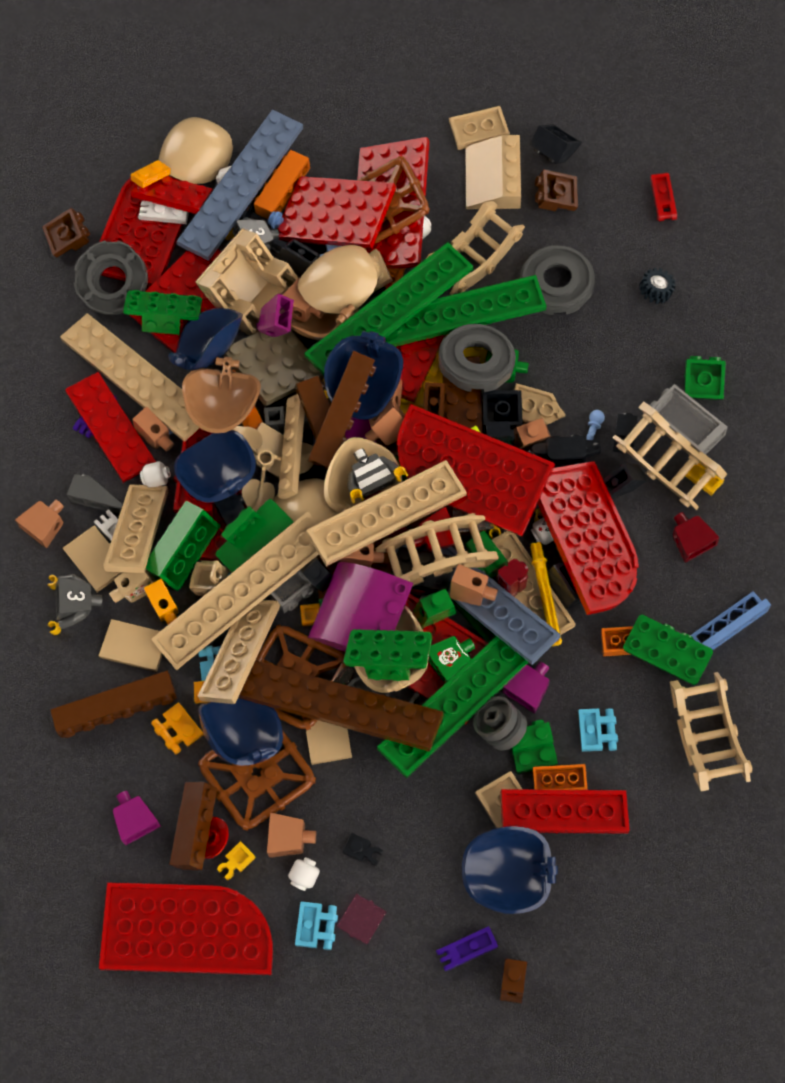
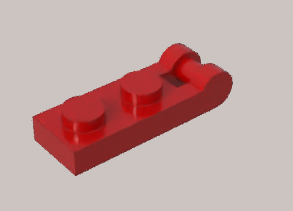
[650,173,677,222]

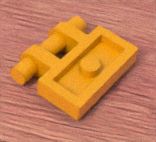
[151,702,204,755]

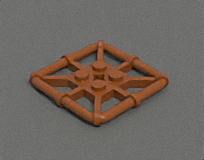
[358,156,430,249]
[256,624,348,731]
[198,730,316,831]

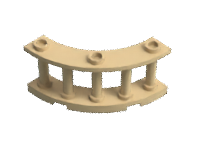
[426,201,525,295]
[613,401,727,510]
[375,513,499,587]
[670,672,752,791]

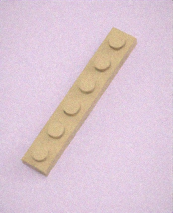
[278,394,305,500]

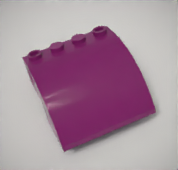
[308,562,413,652]

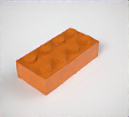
[601,626,633,656]
[533,764,588,790]

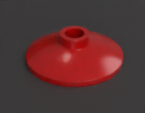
[205,817,229,859]

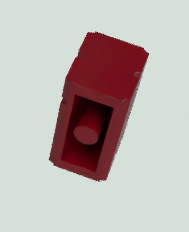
[497,558,529,597]

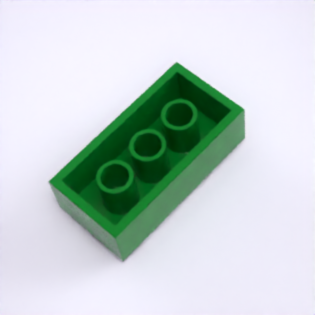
[145,501,221,592]

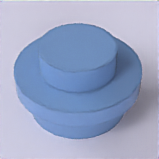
[268,211,284,229]

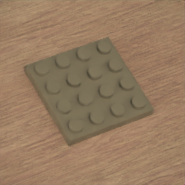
[223,330,324,406]

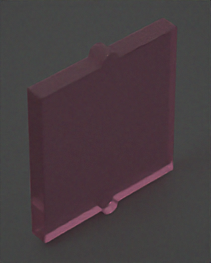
[337,894,387,945]

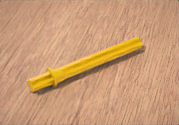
[530,542,562,646]

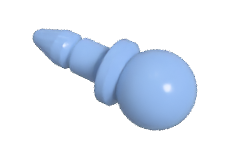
[586,410,605,440]

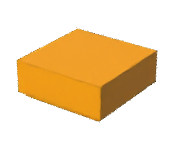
[300,603,320,626]

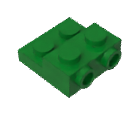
[684,356,726,400]
[511,720,558,774]

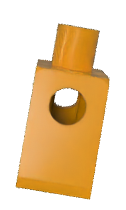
[144,579,179,625]

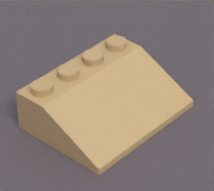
[466,135,521,209]

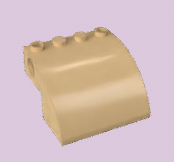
[196,228,298,336]

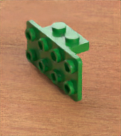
[123,290,202,335]
[216,499,294,573]
[623,615,713,685]
[344,629,432,681]

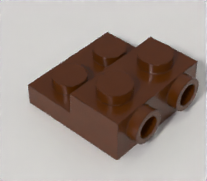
[535,169,578,211]
[42,208,91,258]

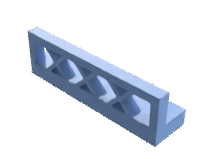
[690,591,771,650]

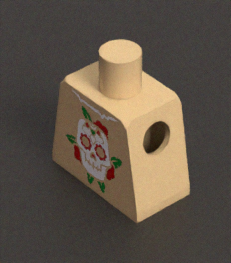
[109,570,156,603]

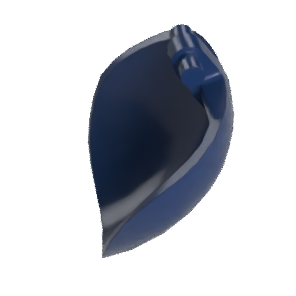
[168,308,243,370]
[324,331,403,420]
[175,430,256,502]
[198,698,283,766]
[462,826,558,914]

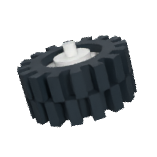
[639,268,676,304]

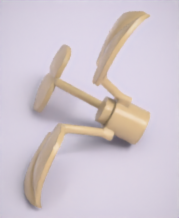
[233,426,313,511]

